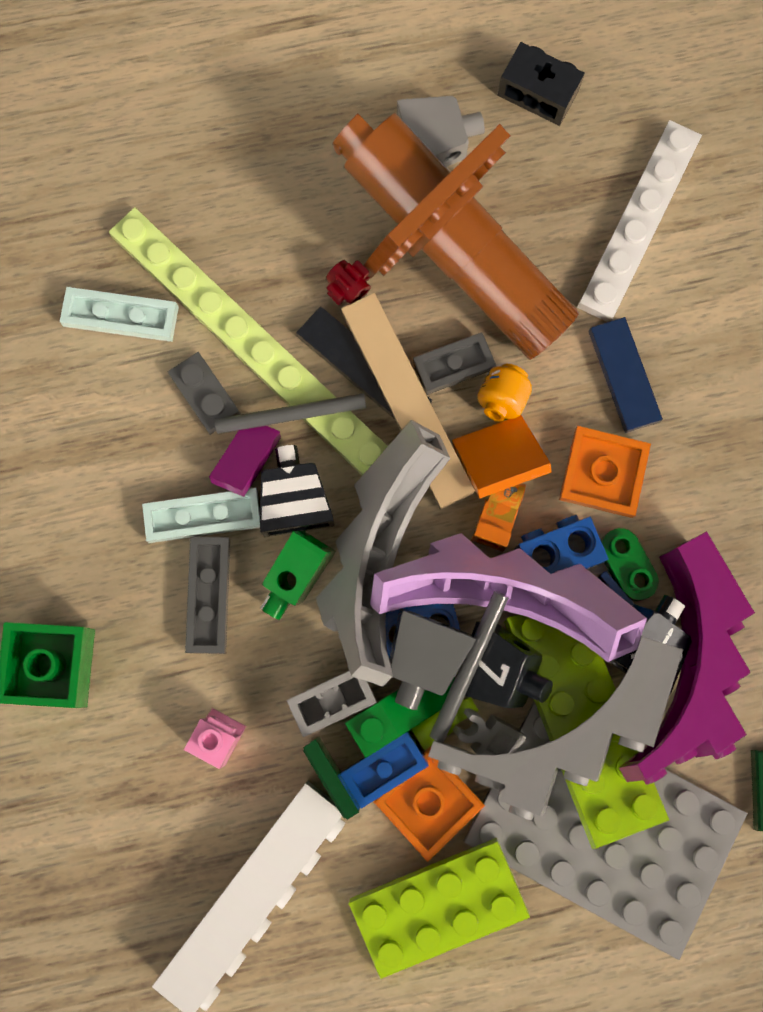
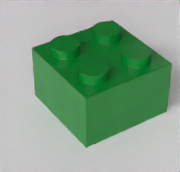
[0,622,95,708]

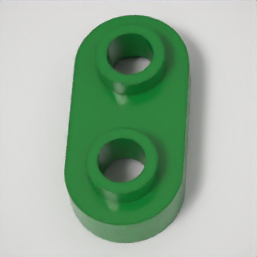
[601,528,659,601]

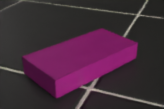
[209,426,281,497]

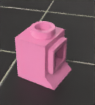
[184,708,246,769]

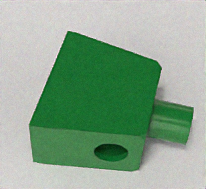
[260,531,336,620]

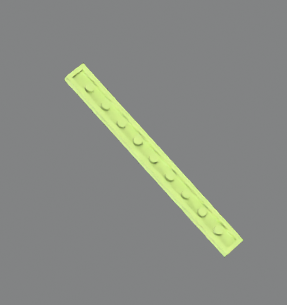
[109,207,388,476]

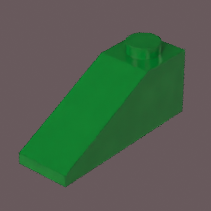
[345,677,455,758]

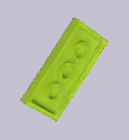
[349,837,530,979]

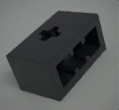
[497,42,585,126]

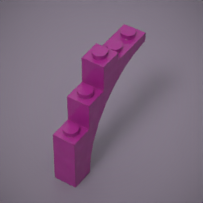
[619,531,755,785]

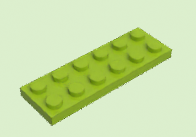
[504,614,670,849]

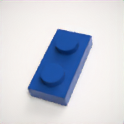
[340,731,429,809]

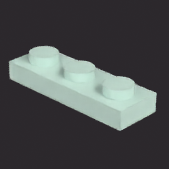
[60,287,179,342]
[142,488,260,543]

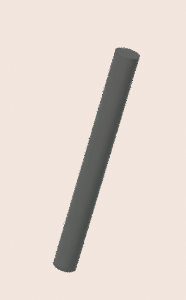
[215,393,367,434]
[429,591,509,743]

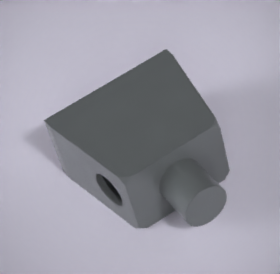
[389,608,476,710]

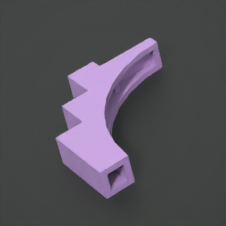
[370,533,647,662]

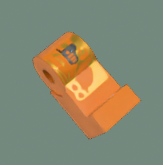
[471,483,526,552]

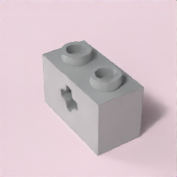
[287,671,377,737]

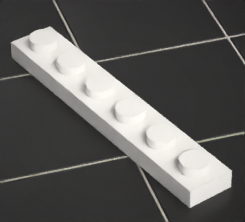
[577,120,702,322]

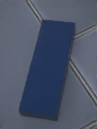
[588,317,663,433]

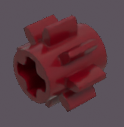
[326,260,371,306]

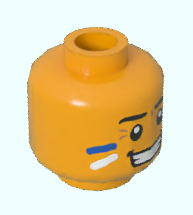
[477,363,532,421]

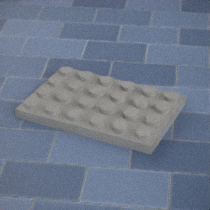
[463,701,748,960]

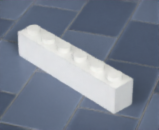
[152,781,346,1012]

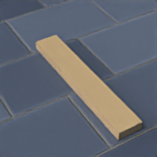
[341,293,475,510]

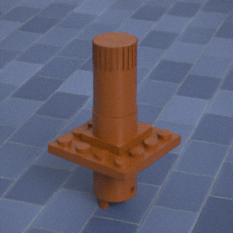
[332,113,579,360]

